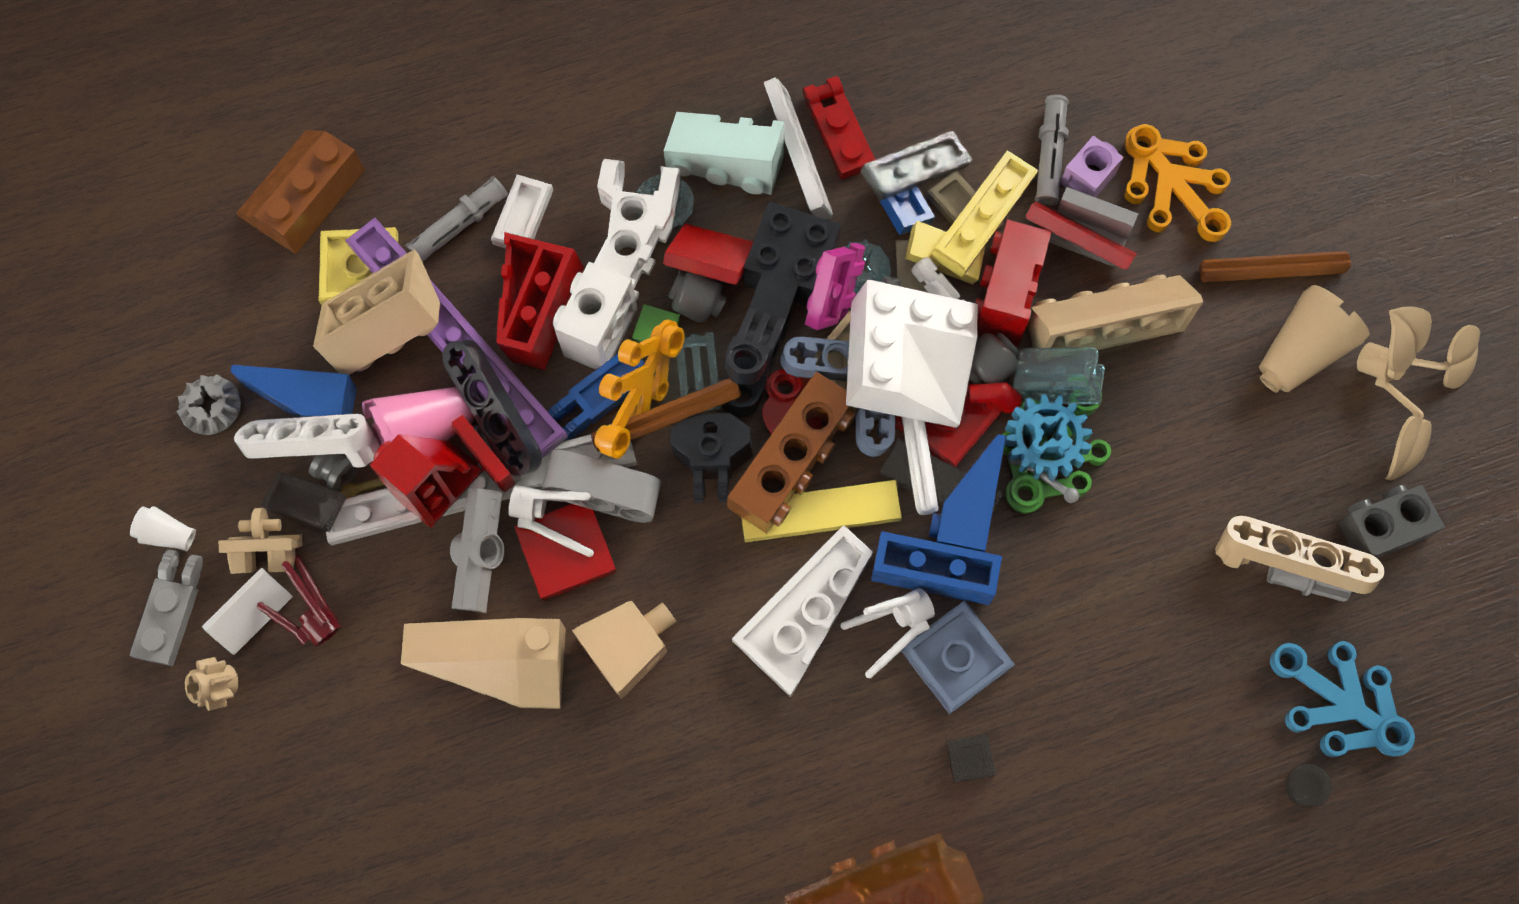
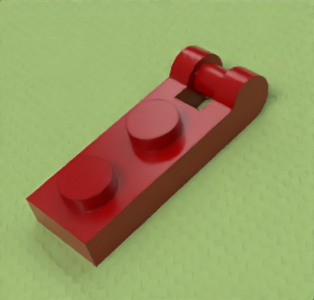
[802,76,876,180]

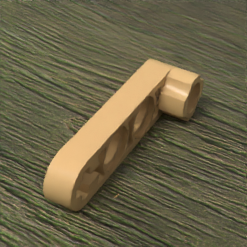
[1215,516,1384,594]

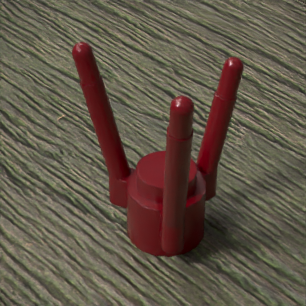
[257,555,342,647]

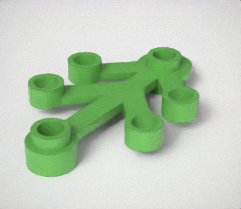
[1002,381,1111,514]

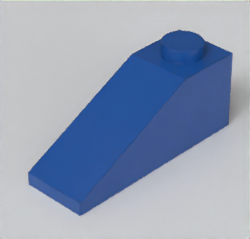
[231,365,357,418]
[929,434,1006,552]

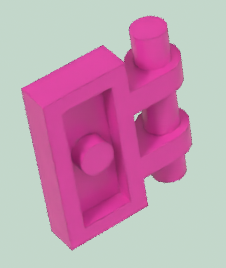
[805,243,865,330]

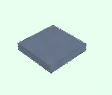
[901,600,1015,715]

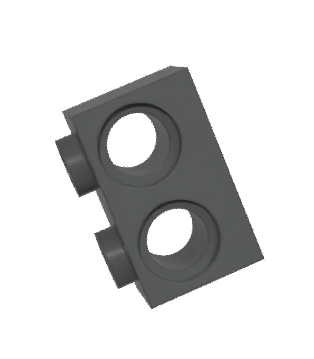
[1338,484,1445,559]

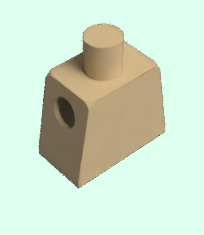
[572,601,676,699]

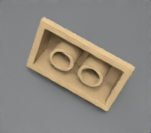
[313,249,440,375]

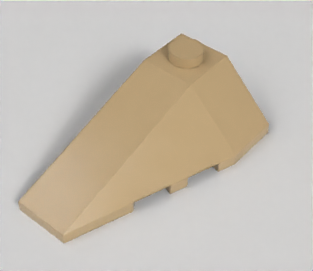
[401,618,566,709]

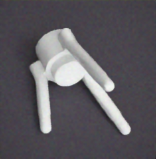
[509,485,594,557]
[841,588,935,678]

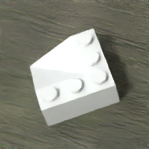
[846,280,978,428]

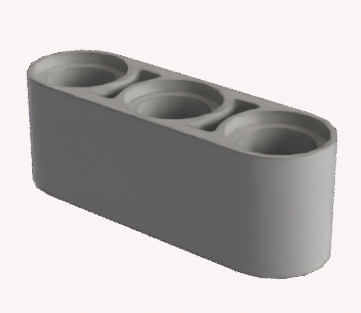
[542,450,661,523]

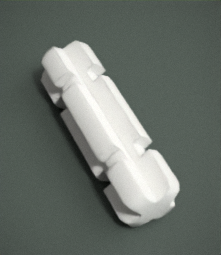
[911,257,965,301]

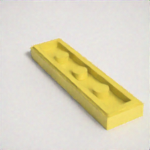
[930,150,1038,277]
[741,480,902,543]

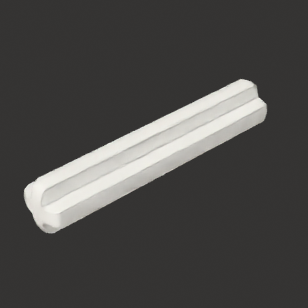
[902,417,939,515]

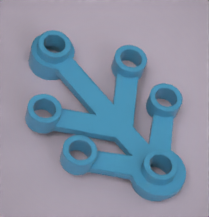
[1270,641,1415,757]

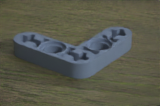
[780,337,895,457]

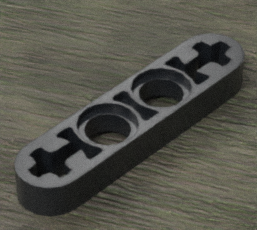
[443,339,542,476]

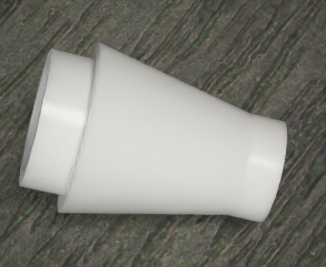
[130,506,196,551]

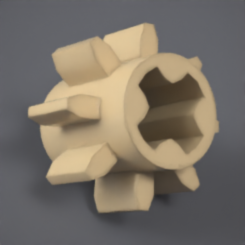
[185,657,238,711]

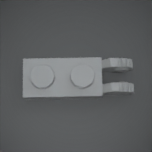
[129,549,203,667]

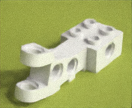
[553,159,680,370]

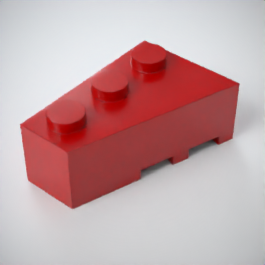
[496,232,585,371]
[370,434,484,528]

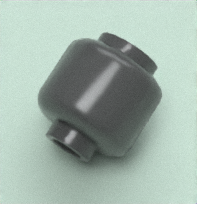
[667,270,727,323]
[969,332,1021,384]

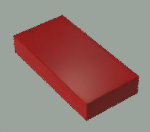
[451,414,516,492]

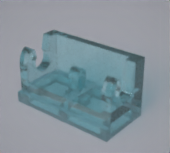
[1013,347,1104,404]

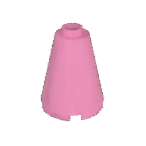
[362,387,474,446]

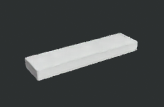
[764,77,833,220]

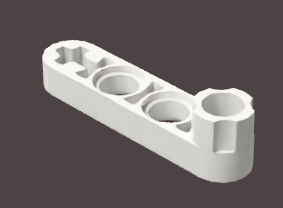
[234,414,380,468]

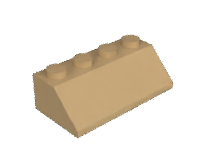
[1027,275,1203,363]

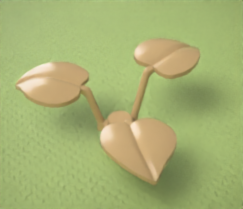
[1357,306,1480,481]

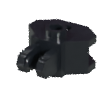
[670,413,753,503]

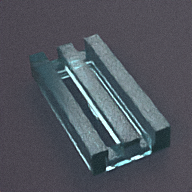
[677,332,721,410]

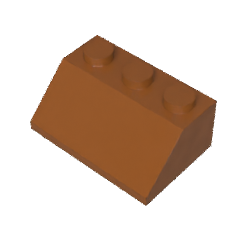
[236,130,365,254]

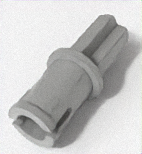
[1267,566,1352,602]

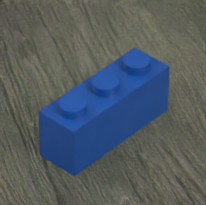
[871,531,1002,605]

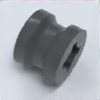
[309,454,359,493]

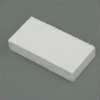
[491,175,553,248]
[202,568,293,655]

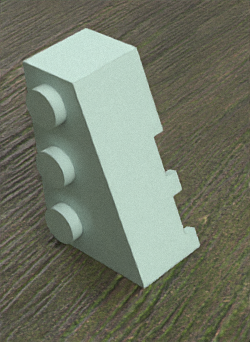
[664,112,784,195]

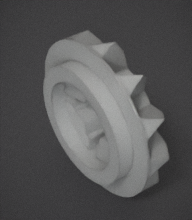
[176,374,241,435]

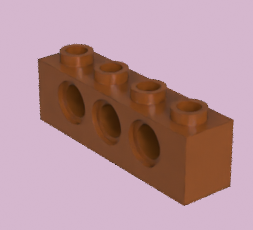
[727,371,857,534]

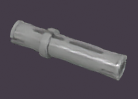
[1035,95,1069,206]
[405,176,508,263]

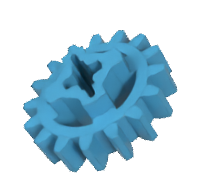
[1004,394,1092,481]

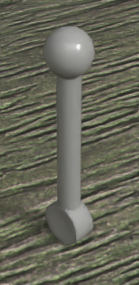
[1008,449,1079,503]

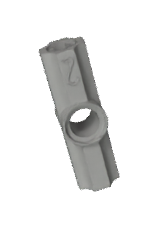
[450,488,504,613]

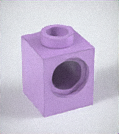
[1060,136,1123,197]

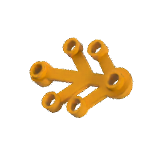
[1124,124,1231,242]
[594,319,685,459]

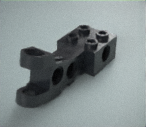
[721,202,841,418]

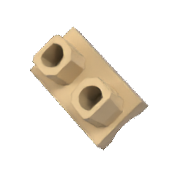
[218,508,302,574]

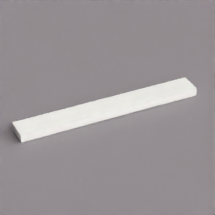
[320,434,637,546]

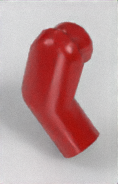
[969,382,1023,413]

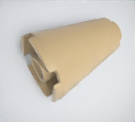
[1259,285,1370,393]

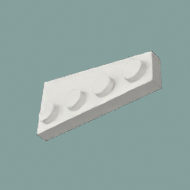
[732,525,873,697]

